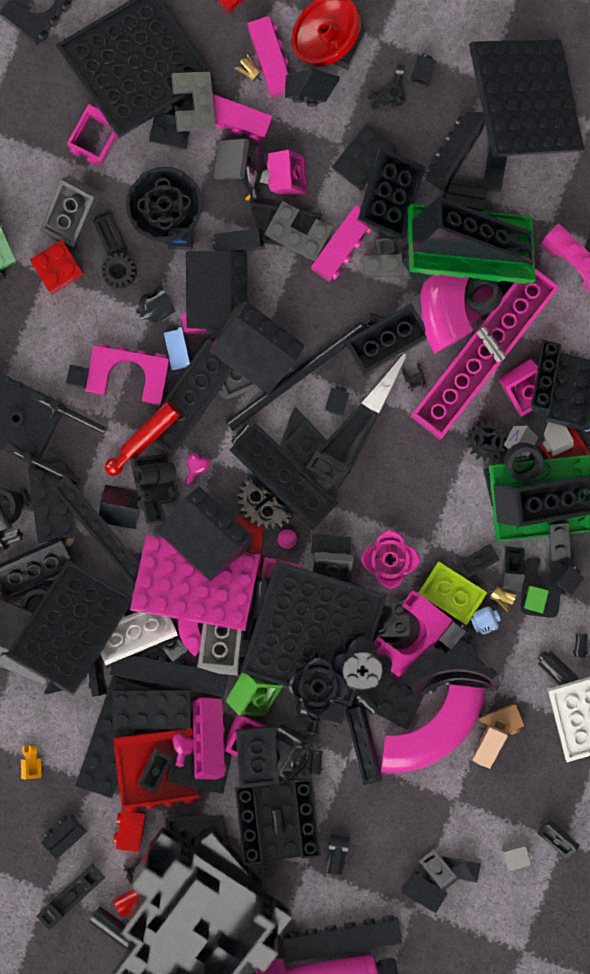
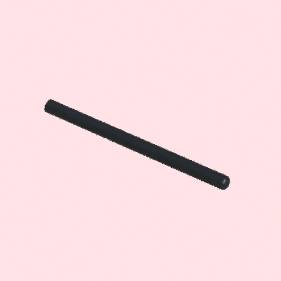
[226,322,367,431]

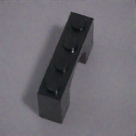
[0,0,72,45]

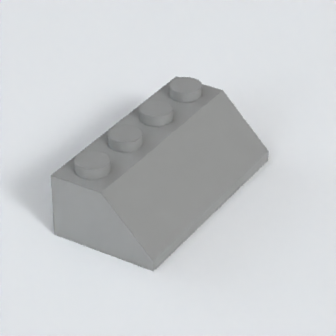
[198,623,243,675]

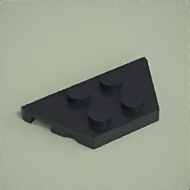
[250,202,323,247]
[279,407,327,473]

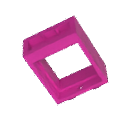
[67,104,118,166]

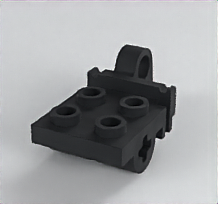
[129,454,179,524]

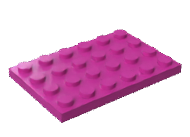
[130,535,260,631]

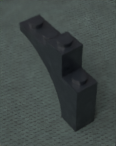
[400,639,501,697]

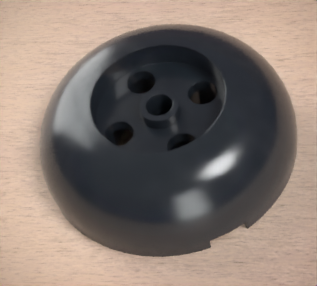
[126,167,203,242]

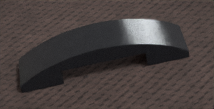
[36,863,106,930]

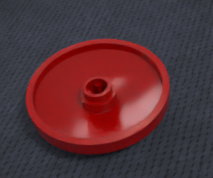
[292,0,361,67]

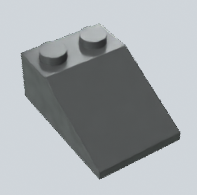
[40,176,102,247]

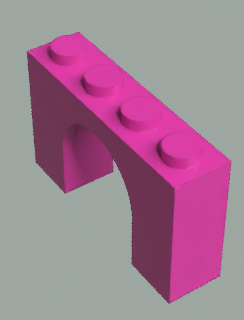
[540,224,590,293]
[85,343,170,406]
[373,590,452,677]

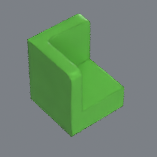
[524,586,549,613]

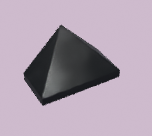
[442,856,481,883]

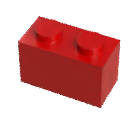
[113,809,146,853]

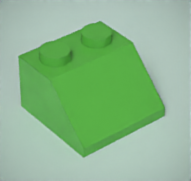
[226,673,283,716]

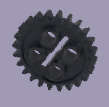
[237,474,294,531]

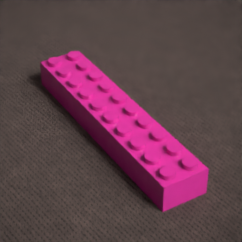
[410,268,560,440]

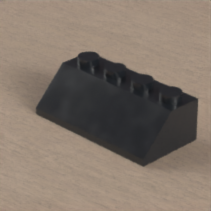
[345,303,427,377]

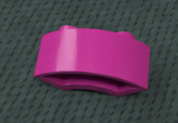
[178,619,202,656]

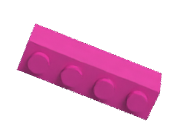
[247,16,289,99]
[193,94,273,142]
[311,205,372,282]
[192,698,226,780]

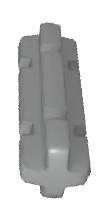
[477,327,506,362]

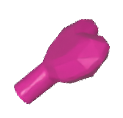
[185,452,211,485]
[173,733,194,767]

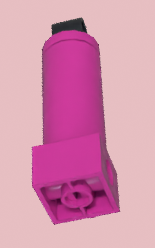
[256,955,399,974]

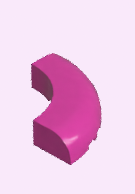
[420,275,473,354]
[380,684,487,774]

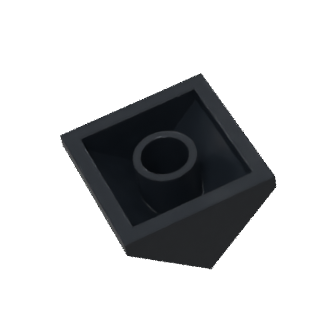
[99,485,142,529]

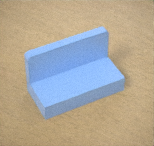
[164,327,190,371]

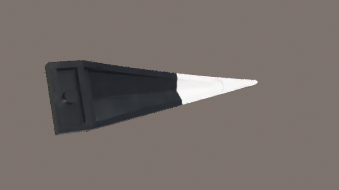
[306,353,406,488]

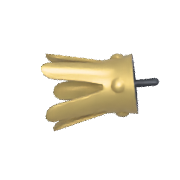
[234,54,262,82]
[489,586,518,612]

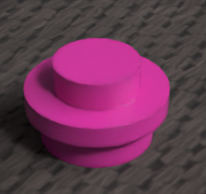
[278,530,297,549]

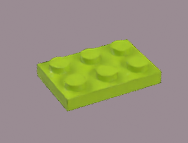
[418,561,487,625]

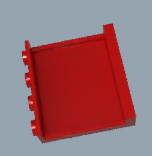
[113,728,200,812]

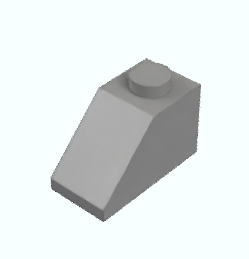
[542,422,574,457]

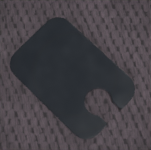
[520,558,563,618]

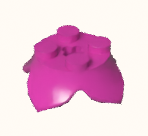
[361,530,420,589]

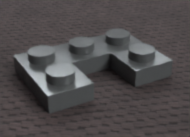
[171,72,216,132]
[264,201,333,262]

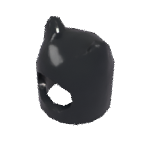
[136,285,176,322]

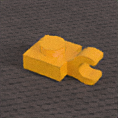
[21,745,42,779]

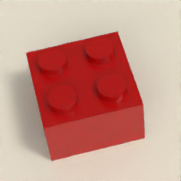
[29,240,84,295]

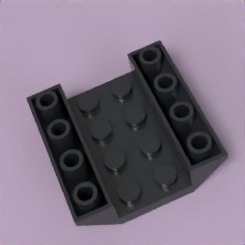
[531,339,590,430]
[235,778,321,866]

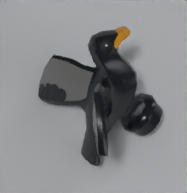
[242,146,270,201]

